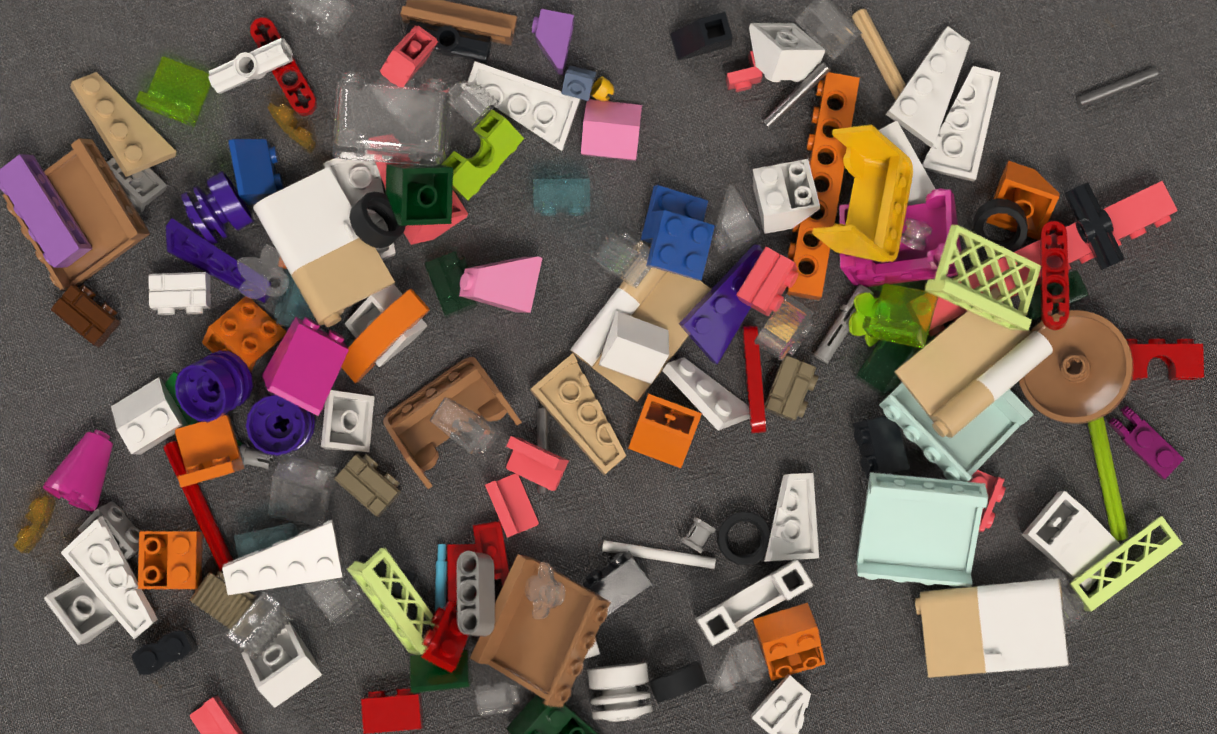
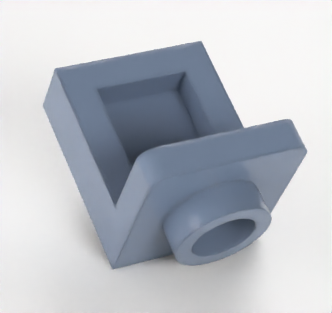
[561,65,596,101]

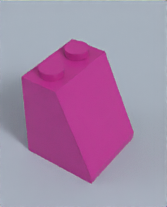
[262,317,349,416]

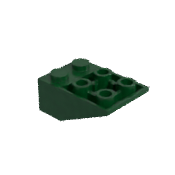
[506,694,599,734]

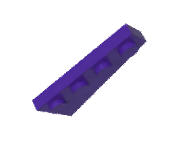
[166,218,271,303]
[679,244,763,364]

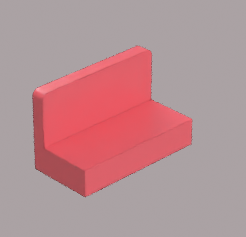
[506,436,569,491]
[485,473,539,538]
[190,696,244,734]

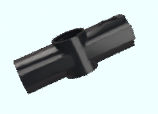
[405,20,492,63]
[1065,183,1125,270]

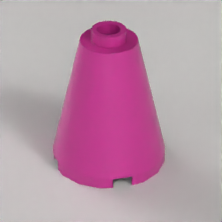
[43,430,113,512]

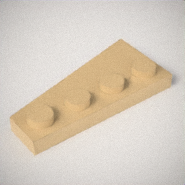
[71,72,177,177]
[530,353,626,475]

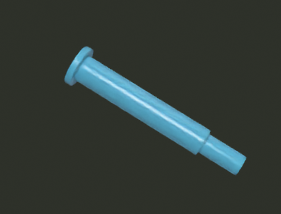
[435,544,447,612]

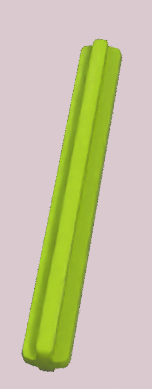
[1088,417,1129,541]

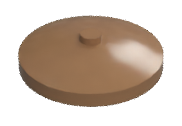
[1019,310,1133,424]

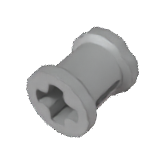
[680,517,716,553]

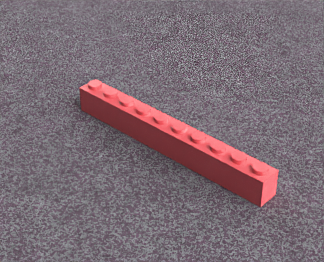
[906,181,1178,337]

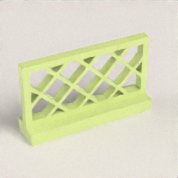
[925,225,1041,331]

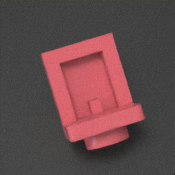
[726,51,763,92]

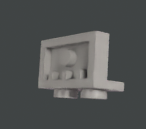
[107,157,167,216]
[78,501,140,561]

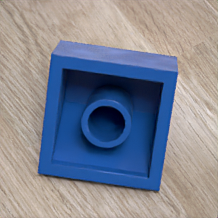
[228,139,284,205]

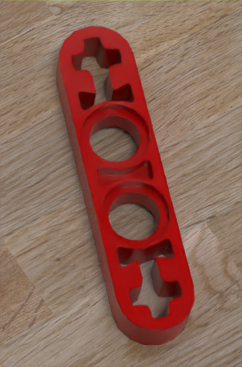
[250,17,317,116]
[1040,221,1069,330]
[743,326,766,433]

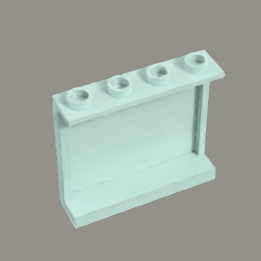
[879,383,1034,482]
[856,473,988,588]

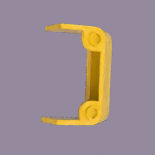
[812,125,913,262]

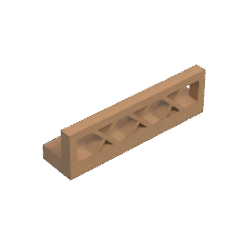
[401,0,517,46]

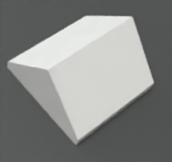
[599,311,669,384]
[321,390,374,452]
[44,576,117,644]

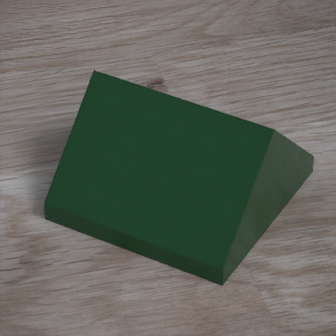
[410,650,473,693]

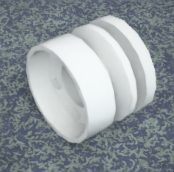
[587,662,652,722]

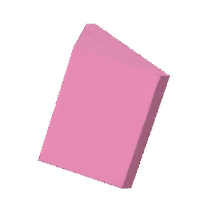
[581,99,642,161]

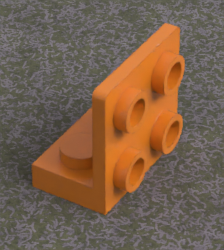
[202,296,286,373]
[175,415,245,487]

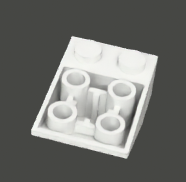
[1022,491,1121,591]

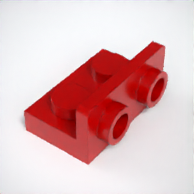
[421,601,469,673]

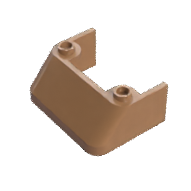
[383,357,522,489]

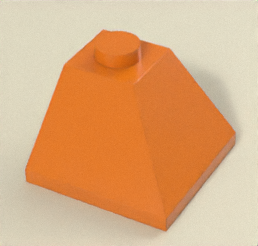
[986,161,1060,240]

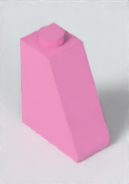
[459,257,542,313]

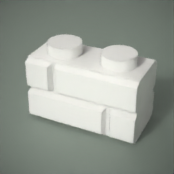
[149,272,211,315]

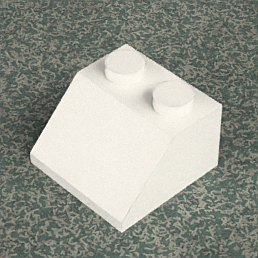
[749,23,825,82]
[345,284,427,367]
[111,377,189,455]
[241,621,322,708]

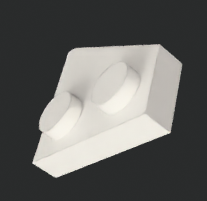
[751,674,811,734]

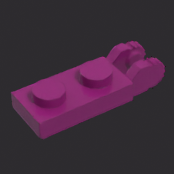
[1108,406,1184,480]

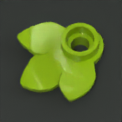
[849,292,891,347]

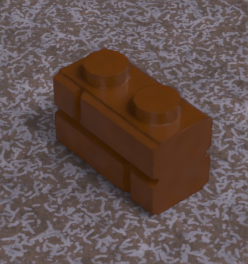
[51,284,120,348]

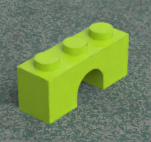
[442,110,524,200]

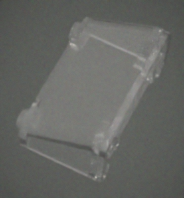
[332,72,452,166]

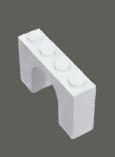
[695,560,813,646]

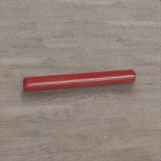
[163,441,233,571]

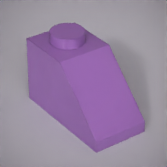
[532,9,574,75]

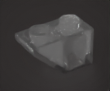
[711,638,768,693]

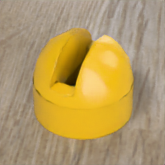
[590,76,614,101]

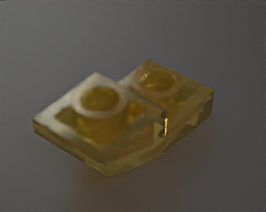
[268,103,316,154]
[13,495,56,553]

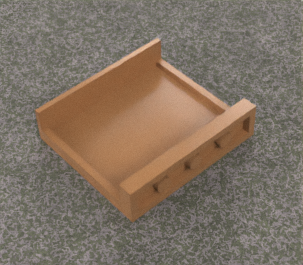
[3,138,150,290]
[470,554,611,707]

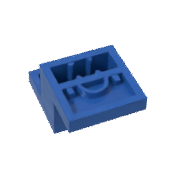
[641,185,715,281]

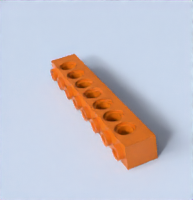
[786,72,860,301]

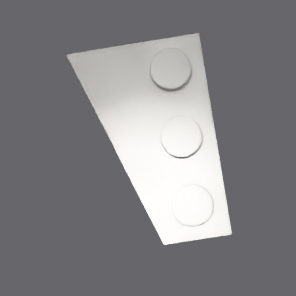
[662,357,750,431]
[765,473,819,561]

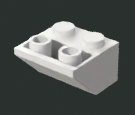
[753,159,820,234]

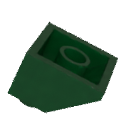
[386,163,453,226]

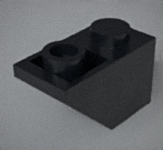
[670,12,733,61]

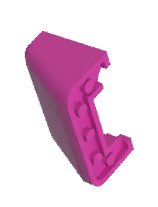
[839,188,963,287]

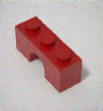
[1126,339,1204,380]

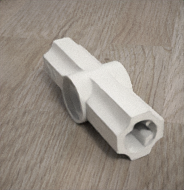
[208,38,293,94]

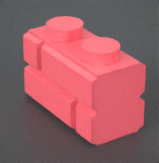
[380,25,438,88]
[736,247,798,317]

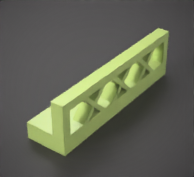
[1069,516,1183,612]
[347,548,435,655]

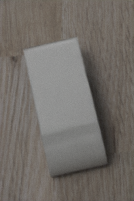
[457,551,495,637]

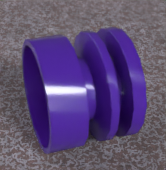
[181,171,254,245]
[175,350,253,422]
[246,395,316,456]

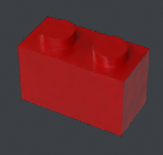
[361,688,424,734]

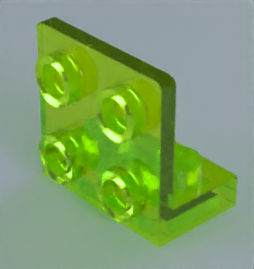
[135,56,211,127]
[862,284,938,348]

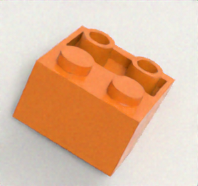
[628,394,702,469]
[138,531,203,589]
[753,603,825,681]

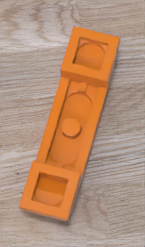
[341,288,430,384]

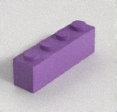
[0,154,93,268]

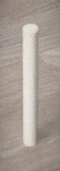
[602,540,716,569]

